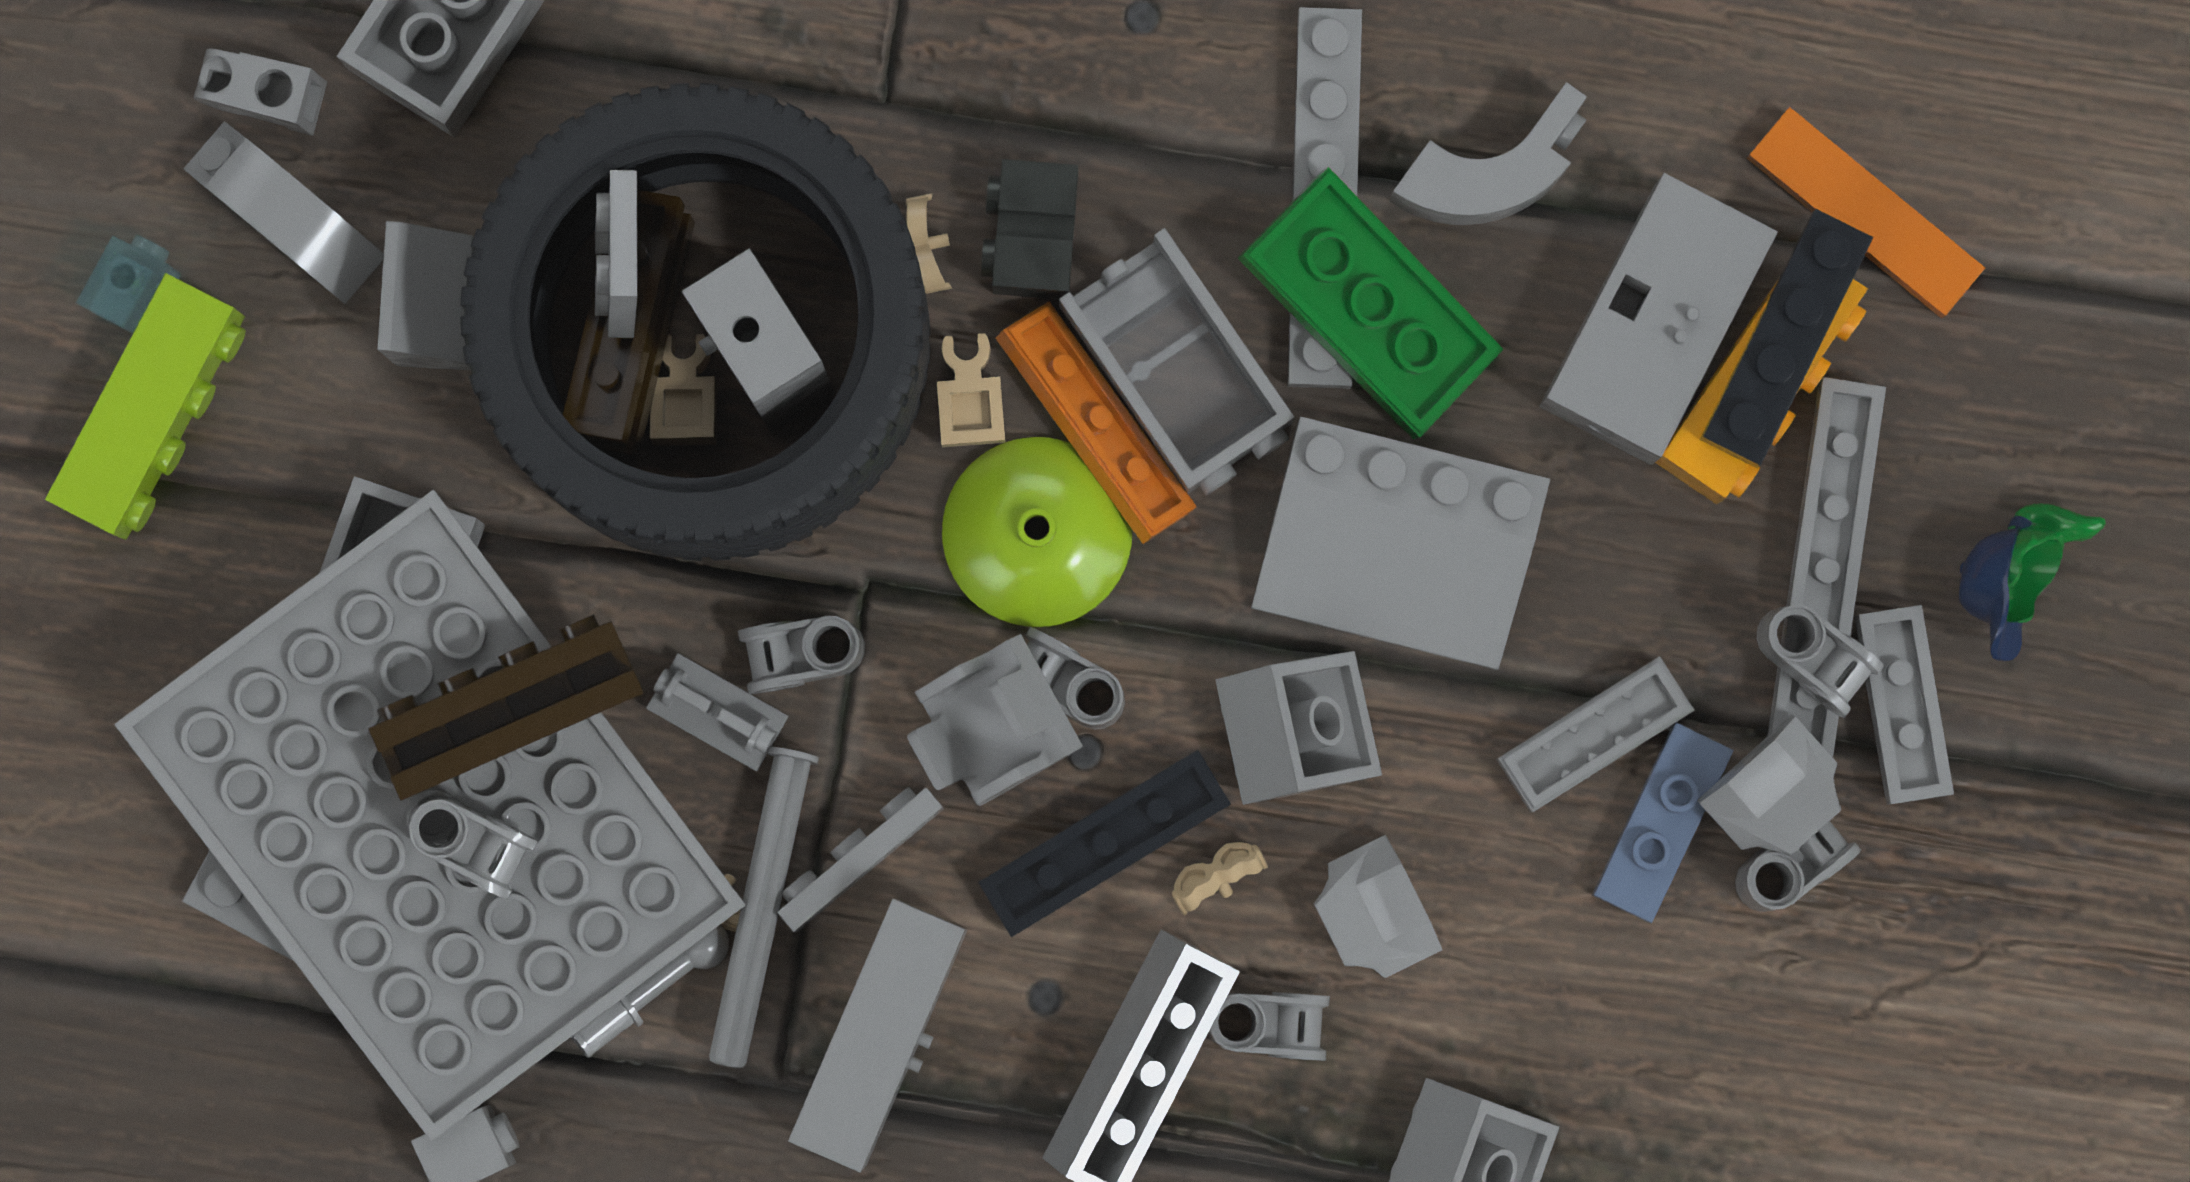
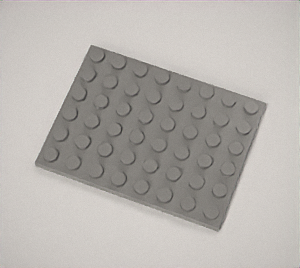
[114,489,746,1142]

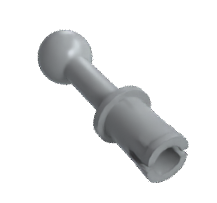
[571,924,729,1058]

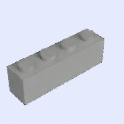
[1042,929,1240,1182]

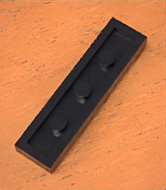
[1699,209,1873,468]
[978,750,1231,937]

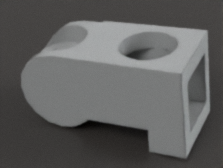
[194,49,327,136]

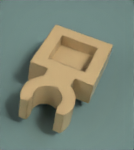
[937,333,1005,448]
[650,334,718,446]

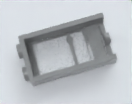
[1059,228,1295,495]

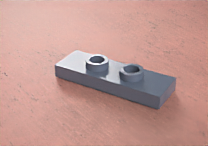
[1592,722,1734,923]

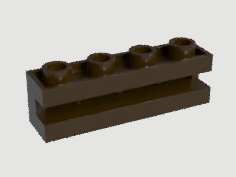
[563,190,695,462]
[368,614,644,801]

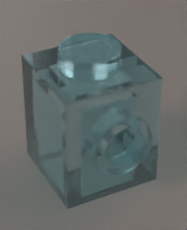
[76,234,181,334]

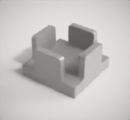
[907,634,1083,806]

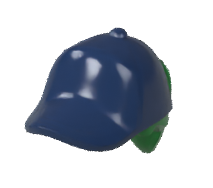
[1959,503,2106,661]

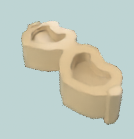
[906,193,952,294]
[1172,842,1268,916]

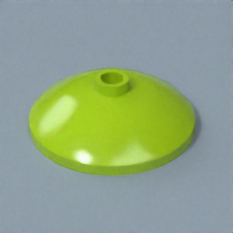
[942,437,1132,628]

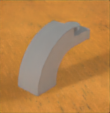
[1389,82,1587,225]
[184,121,384,304]

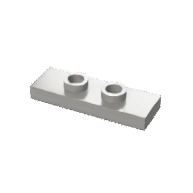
[1496,656,1694,813]

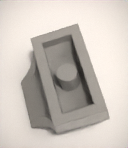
[1697,715,1842,856]
[1314,835,1443,978]

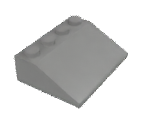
[1251,416,1550,670]

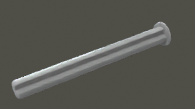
[709,747,819,1068]

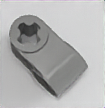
[1756,605,1884,718]
[737,616,865,694]
[1025,627,1125,730]
[408,795,538,899]
[1735,821,1861,912]
[1208,992,1330,1061]

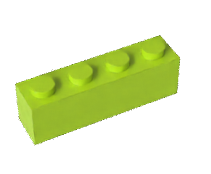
[45,273,246,540]

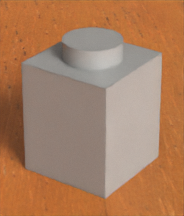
[411,1105,519,1182]

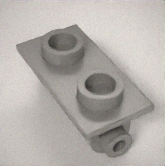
[646,653,789,771]

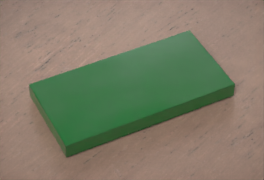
[1238,167,1503,440]

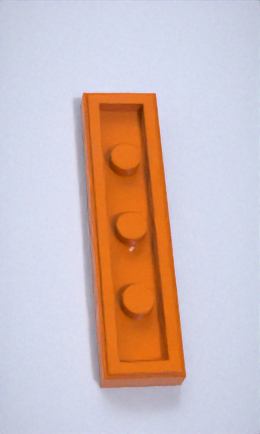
[1747,107,1985,319]
[995,301,1197,544]

